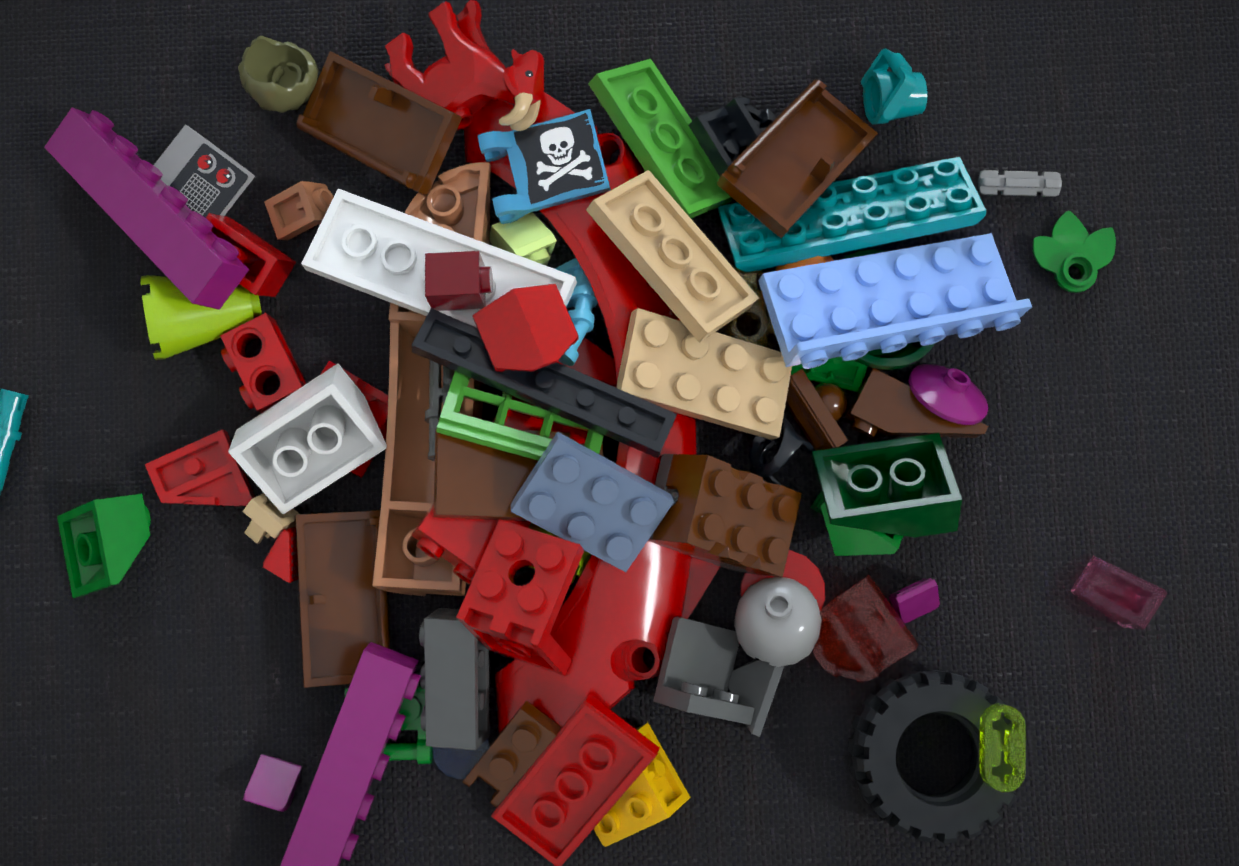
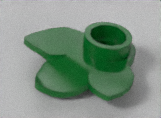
[1033,211,1116,293]

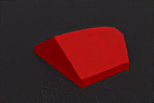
[472,284,579,372]

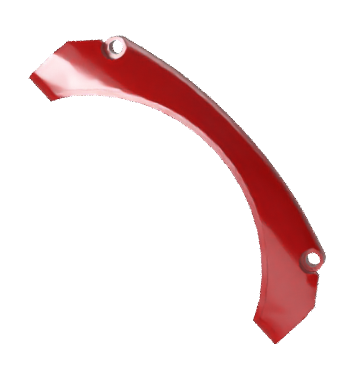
[464,91,696,733]

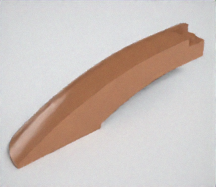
[372,162,491,596]

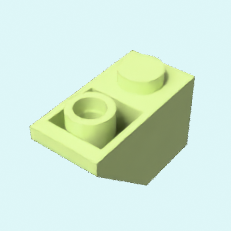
[490,212,556,266]

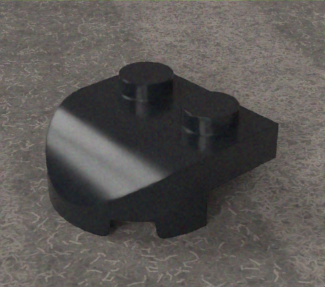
[688,97,777,177]

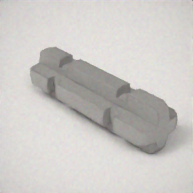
[978,170,1062,197]

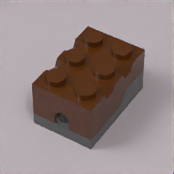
[648,454,802,577]

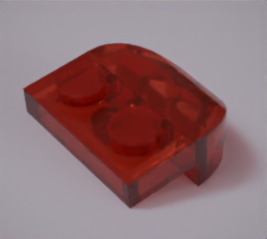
[813,574,919,682]

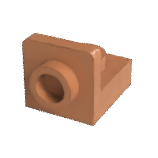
[264,181,334,241]

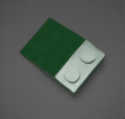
[812,433,962,538]

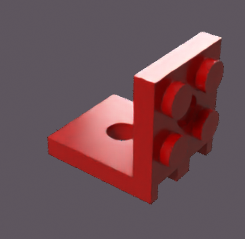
[456,519,584,676]

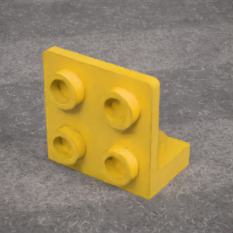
[594,723,691,847]

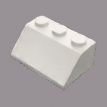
[228,363,387,514]

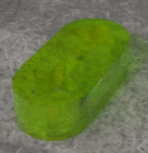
[979,703,1026,792]

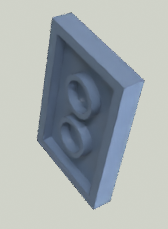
[510,432,674,572]

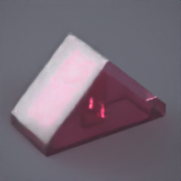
[1070,556,1168,630]

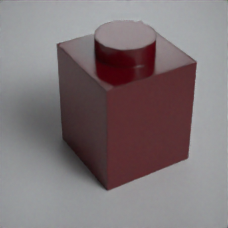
[425,251,493,311]

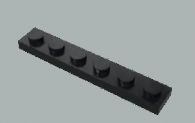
[412,308,677,458]

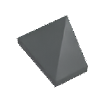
[728,658,784,737]

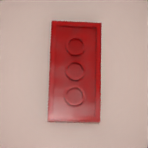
[491,693,660,866]

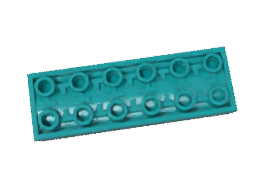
[718,157,986,272]

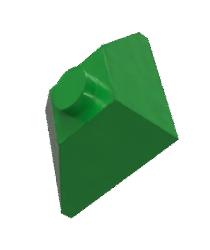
[57,494,151,598]

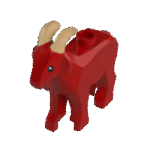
[385,0,544,131]

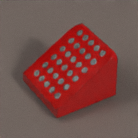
[263,527,298,583]

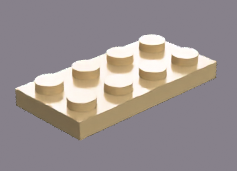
[586,170,760,343]
[616,308,792,440]

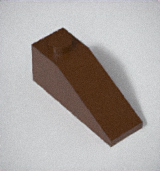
[845,368,988,438]

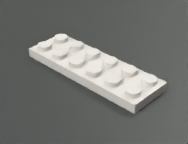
[301,189,577,328]

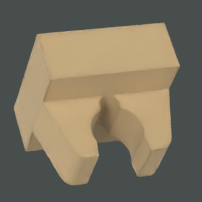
[242,493,299,544]

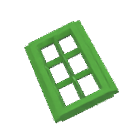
[436,371,604,461]

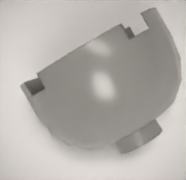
[734,577,822,667]

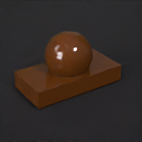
[785,369,848,451]

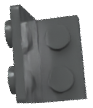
[653,616,755,725]

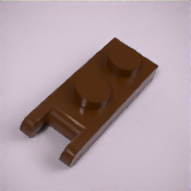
[462,701,561,808]

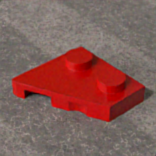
[145,430,255,507]

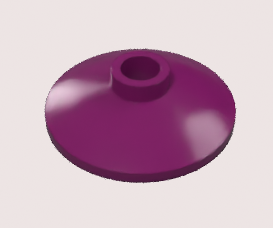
[909,364,988,425]

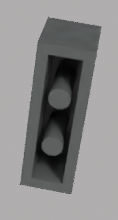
[419,608,490,750]

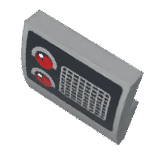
[154,124,255,218]

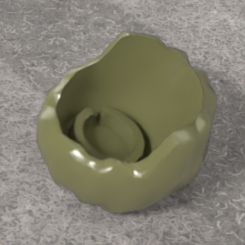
[238,36,319,113]

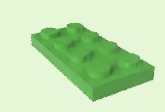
[588,59,734,218]

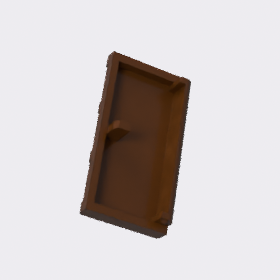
[296,51,462,195]
[717,80,878,238]
[295,510,390,688]

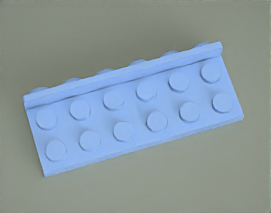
[758,233,1032,369]

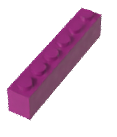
[44,107,249,310]
[280,642,421,866]

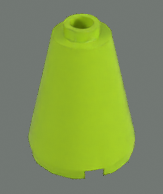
[140,275,262,360]

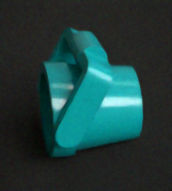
[861,48,927,125]

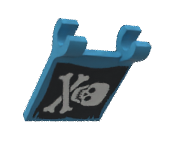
[477,109,611,224]

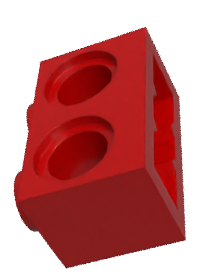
[220,313,307,413]

